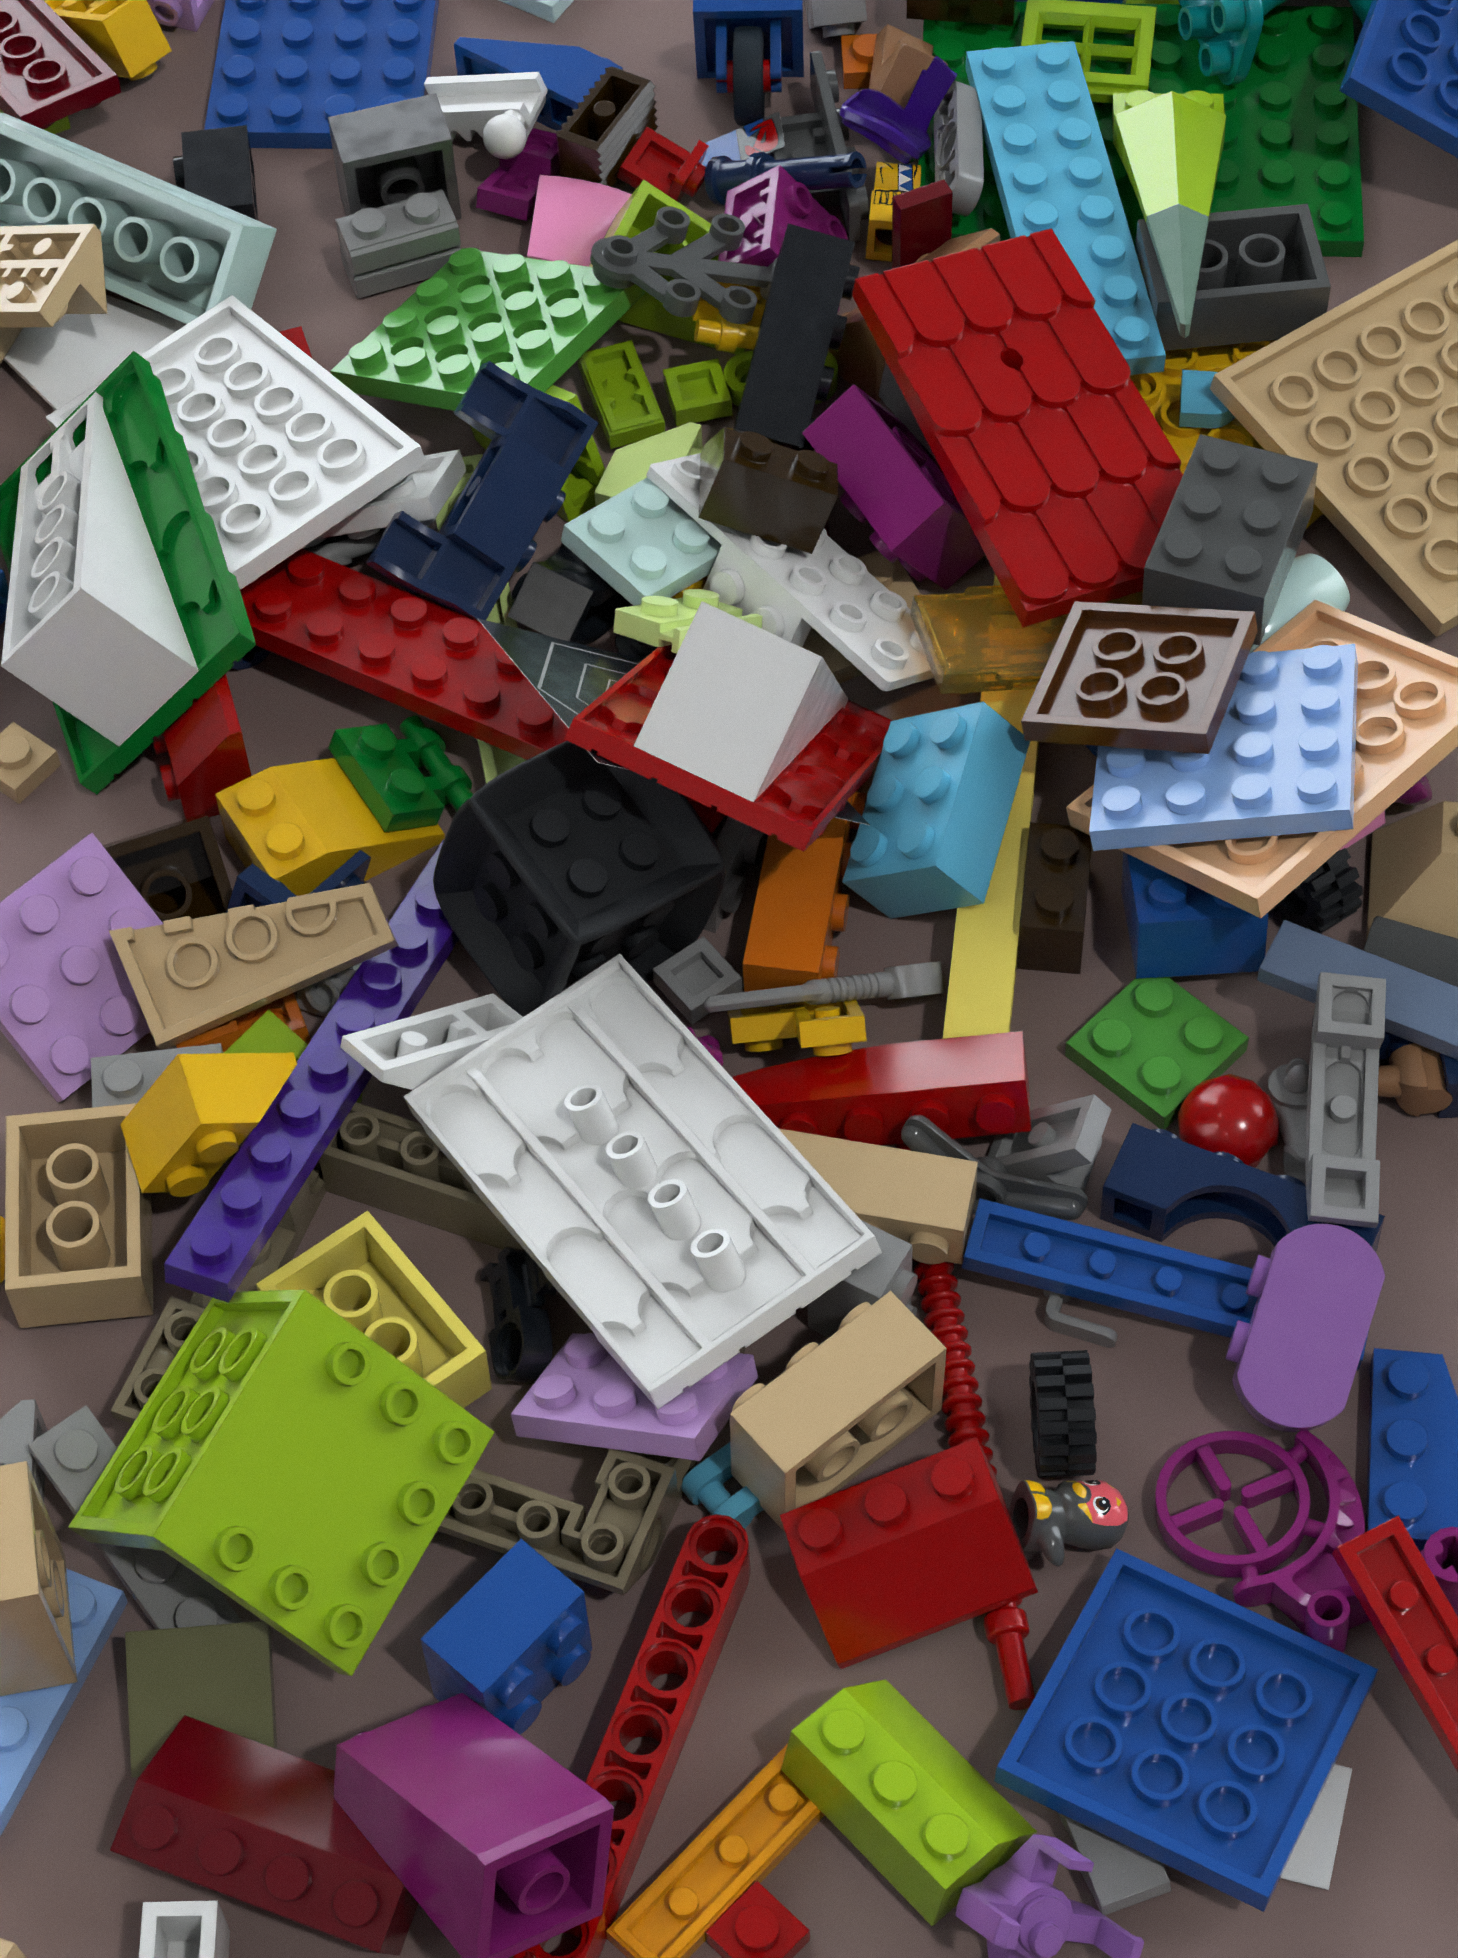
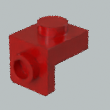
[617,127,709,202]

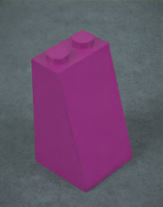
[333,1693,614,1958]

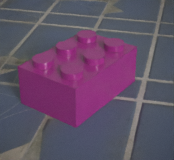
[802,384,985,590]

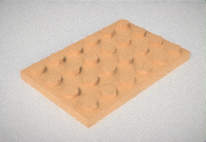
[1066,600,1458,918]

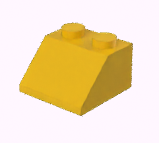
[120,1052,297,1197]

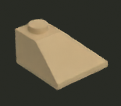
[1366,801,1458,941]

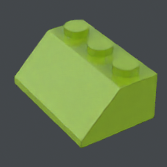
[781,1679,1037,1926]

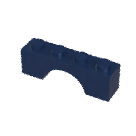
[1100,1123,1385,1252]

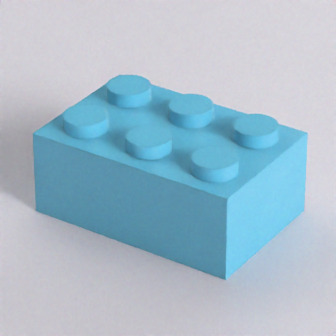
[842,701,1030,919]

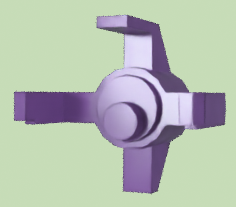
[955,1834,1144,1958]

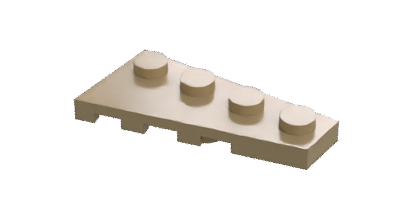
[109,883,399,1050]

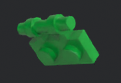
[328,715,474,832]

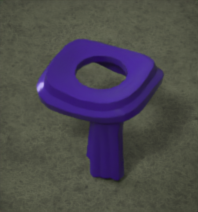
[839,56,957,164]

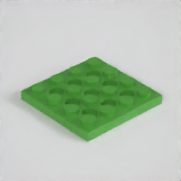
[330,248,645,411]

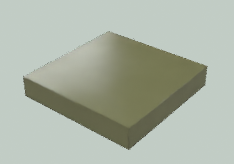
[125,1621,277,1778]

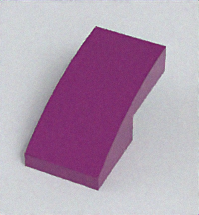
[476,128,559,221]

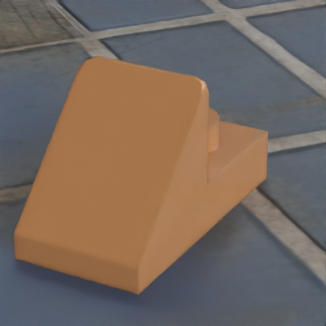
[869,24,948,108]

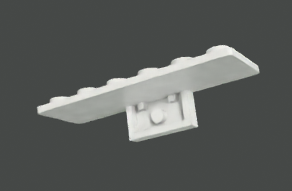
[646,453,964,692]

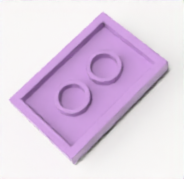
[511,1333,758,1461]

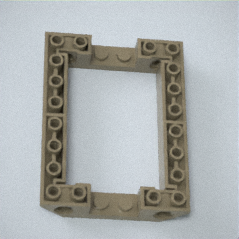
[111,1102,746,1596]

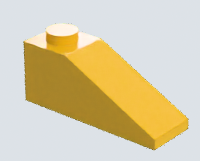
[44,0,172,81]

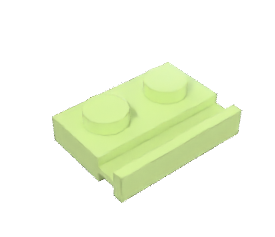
[613,589,763,654]

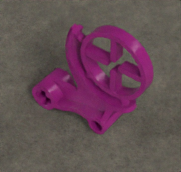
[1155,1430,1458,1653]

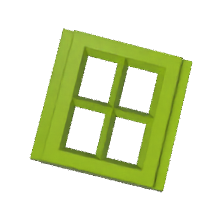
[1021,0,1157,103]

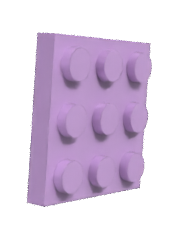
[0,833,163,1103]

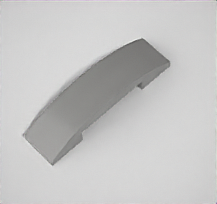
[1305,972,1386,1228]

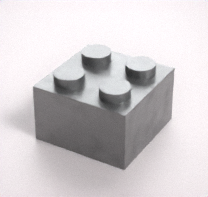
[328,93,462,220]

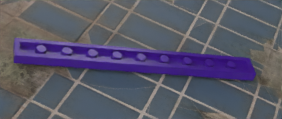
[164,840,459,1303]

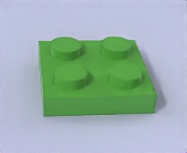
[1065,977,1249,1130]

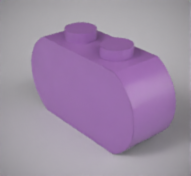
[1225,1224,1385,1432]

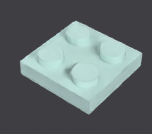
[561,477,722,606]

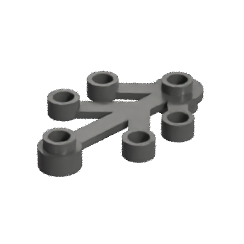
[590,207,777,324]

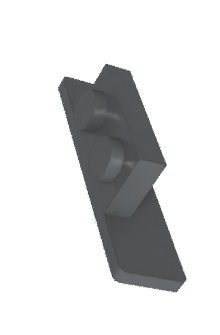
[771,51,869,242]

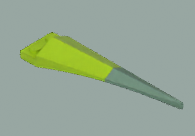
[1112,90,1226,338]

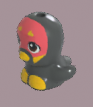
[1009,1480,1129,1567]

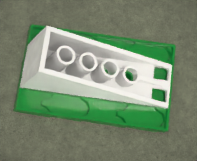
[0,351,256,795]

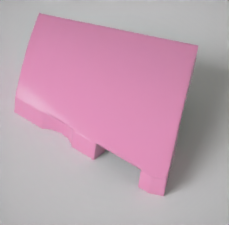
[527,175,632,267]

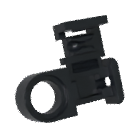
[480,1247,557,1384]

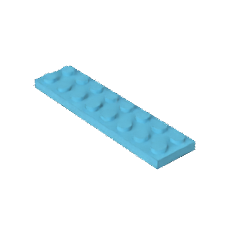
[965,41,1166,375]

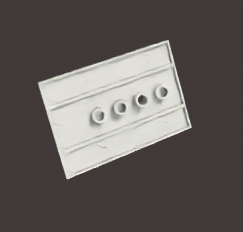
[403,953,882,1409]

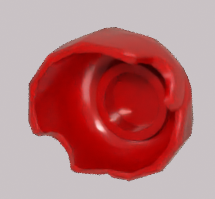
[1178,1074,1279,1168]

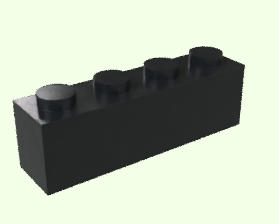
[733,223,860,451]

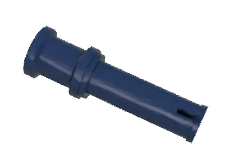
[704,151,867,206]

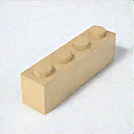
[778,1128,978,1264]

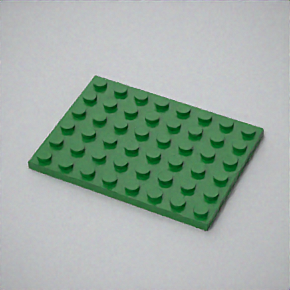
[918,2,1364,257]

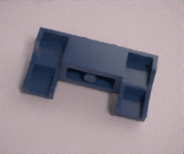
[366,361,599,621]

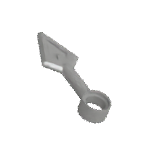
[703,961,945,1013]

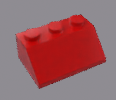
[153,674,252,819]
[780,1437,1038,1669]

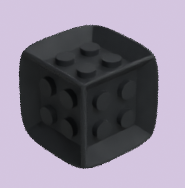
[433,741,726,1017]

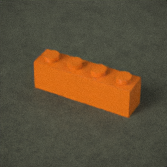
[742,790,867,992]

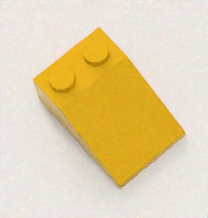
[215,758,445,896]

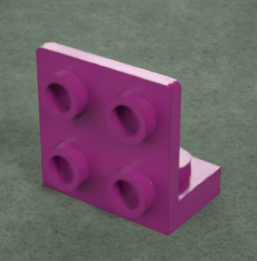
[718,165,848,311]

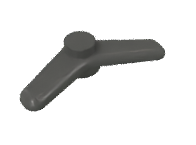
[901,1115,1088,1220]

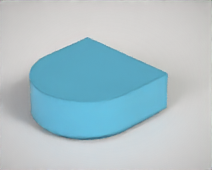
[1179,369,1235,428]

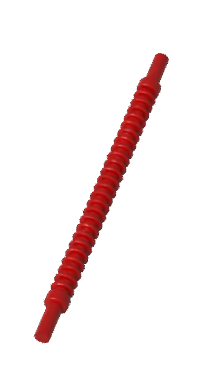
[896,1143,1035,1710]

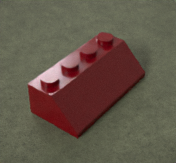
[110,1715,419,1956]

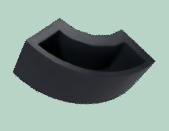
[507,543,632,645]

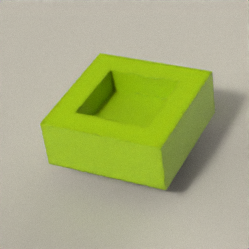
[663,358,732,426]

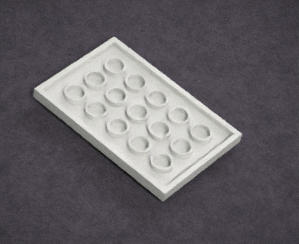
[45,295,427,590]

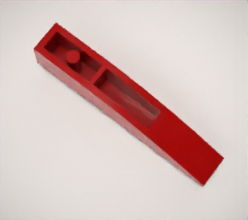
[732,1031,1032,1145]

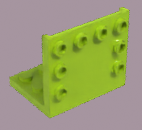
[68,1289,494,1676]

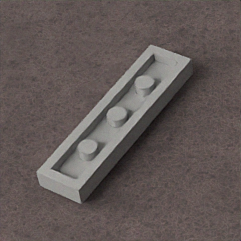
[28,1405,243,1629]

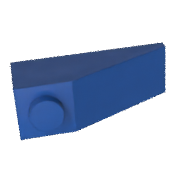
[454,37,623,131]

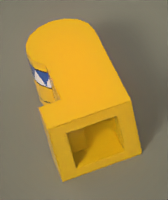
[865,161,921,262]

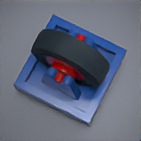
[693,0,804,126]

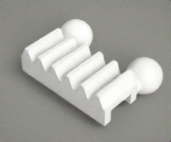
[424,72,548,159]

